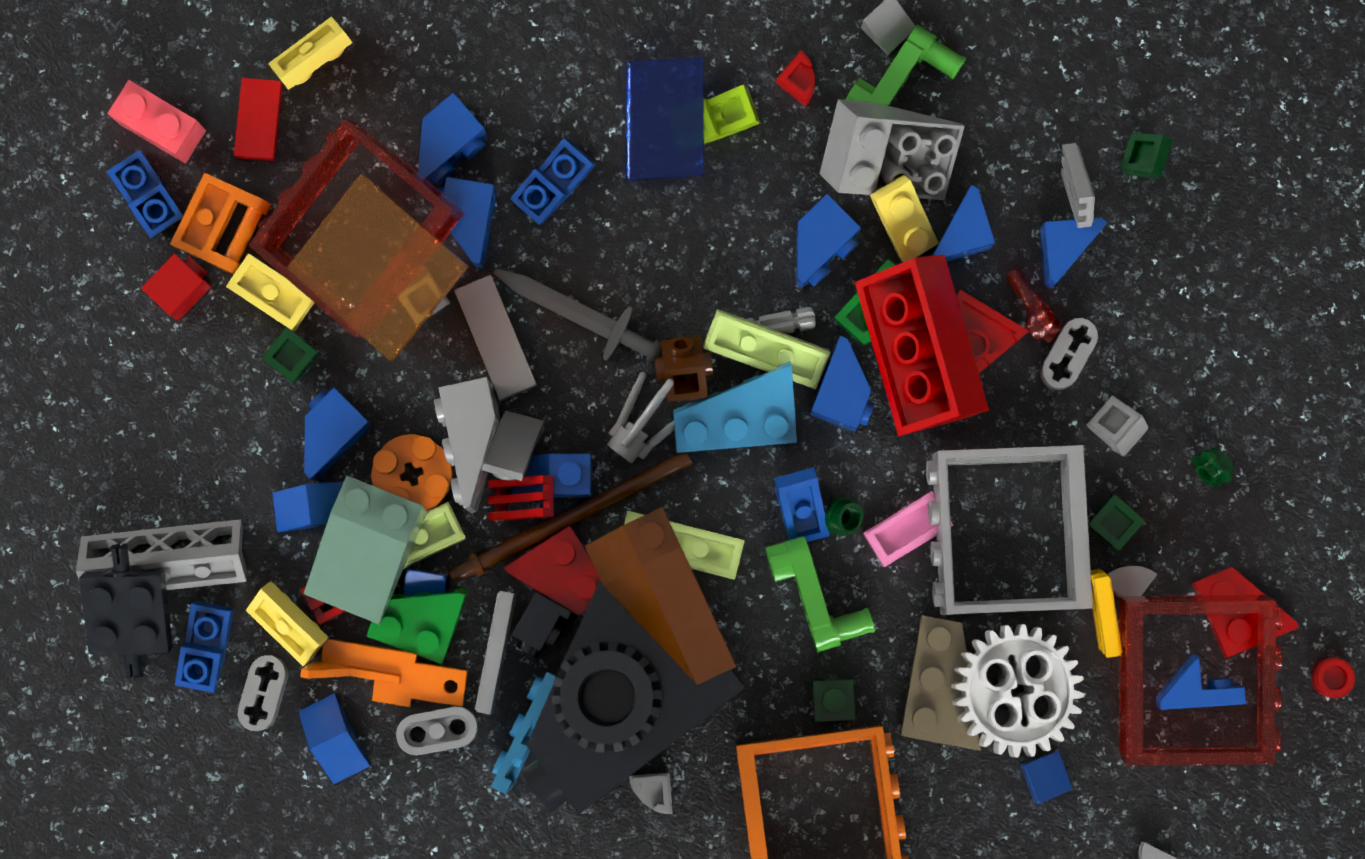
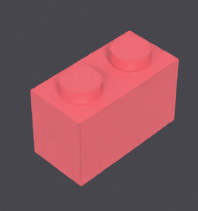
[107,80,206,164]

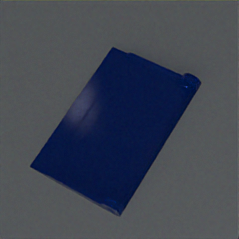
[625,57,704,181]

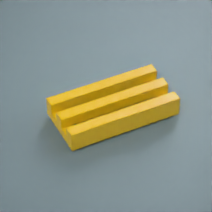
[1091,569,1122,658]

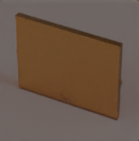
[287,174,469,361]

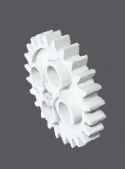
[951,624,1085,758]

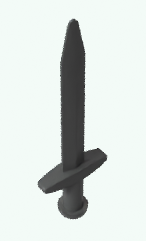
[494,269,662,362]

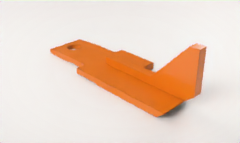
[300,639,468,707]

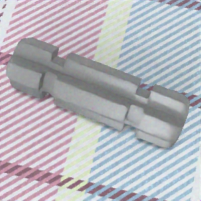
[746,307,816,334]

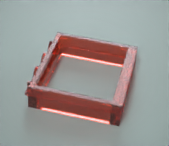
[248,119,465,338]
[1119,595,1282,766]

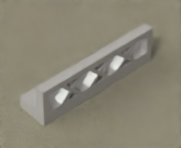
[76,519,247,590]

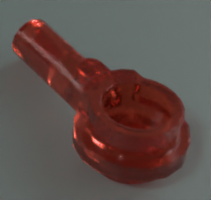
[1006,269,1061,342]

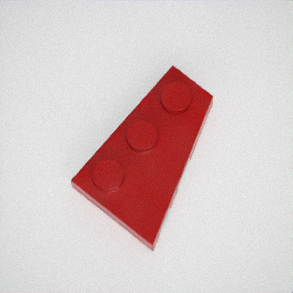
[956,290,1029,373]

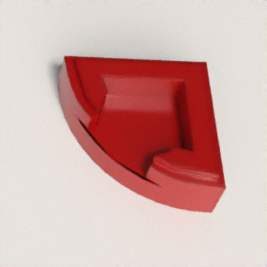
[776,50,815,107]

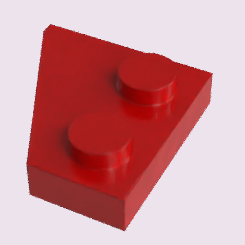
[504,526,600,616]
[1192,567,1299,658]

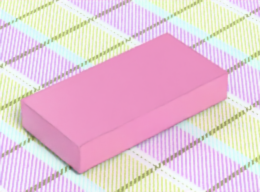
[863,491,953,567]

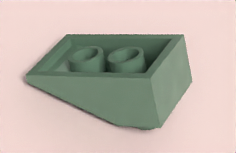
[304,476,427,625]

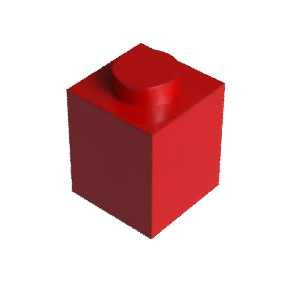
[141,253,211,321]

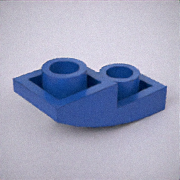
[510,138,597,225]
[106,150,184,238]
[175,601,234,693]

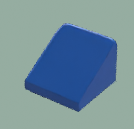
[404,569,449,596]
[1020,751,1073,804]

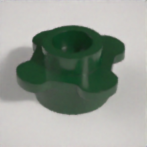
[1192,448,1234,488]

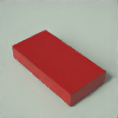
[234,78,284,162]

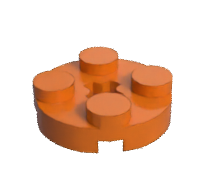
[371,434,453,511]

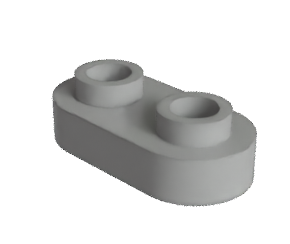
[396,706,479,755]

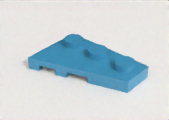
[673,361,797,453]
[491,672,557,794]

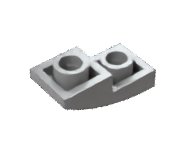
[482,411,544,481]

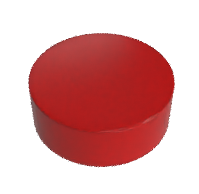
[1311,657,1355,698]

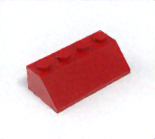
[855,255,989,437]

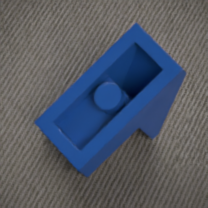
[774,467,830,542]
[1156,653,1246,710]

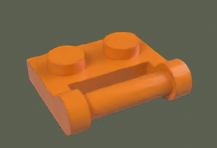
[170,173,271,275]

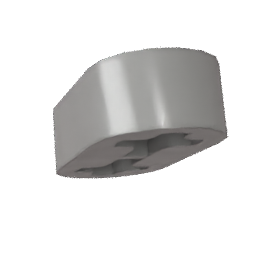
[1040,318,1098,390]
[238,655,289,731]

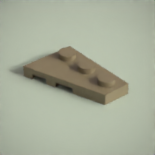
[900,615,981,751]

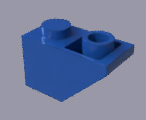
[418,93,488,188]
[796,194,861,290]

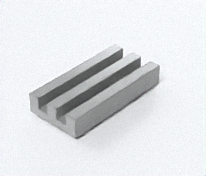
[1061,143,1095,228]

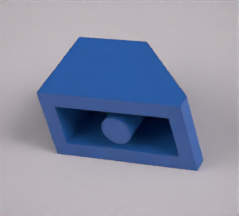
[435,177,497,270]
[810,336,875,432]
[304,388,373,482]
[512,454,593,498]

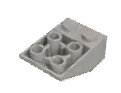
[820,99,964,200]
[434,377,501,513]

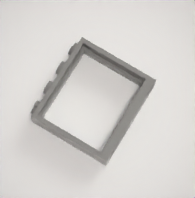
[926,445,1093,615]

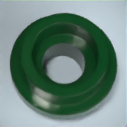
[825,496,863,536]

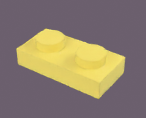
[268,17,352,90]
[870,175,939,262]
[226,253,317,332]
[246,581,328,666]

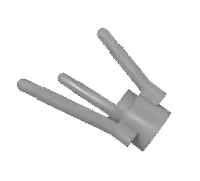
[607,372,675,463]

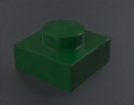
[1120,133,1172,178]
[261,327,320,385]
[1088,494,1145,552]
[812,679,856,722]

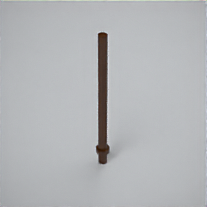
[448,452,693,584]

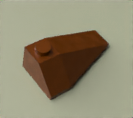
[585,507,736,685]

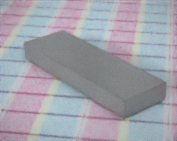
[454,275,537,401]
[475,591,517,715]

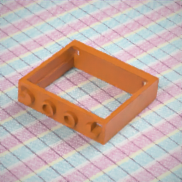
[736,725,909,859]

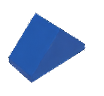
[933,185,995,262]
[1039,217,1108,289]
[272,482,344,533]
[299,693,371,784]

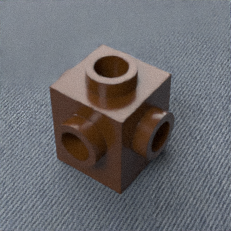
[655,336,713,402]

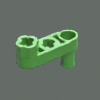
[845,24,966,106]
[765,536,875,653]

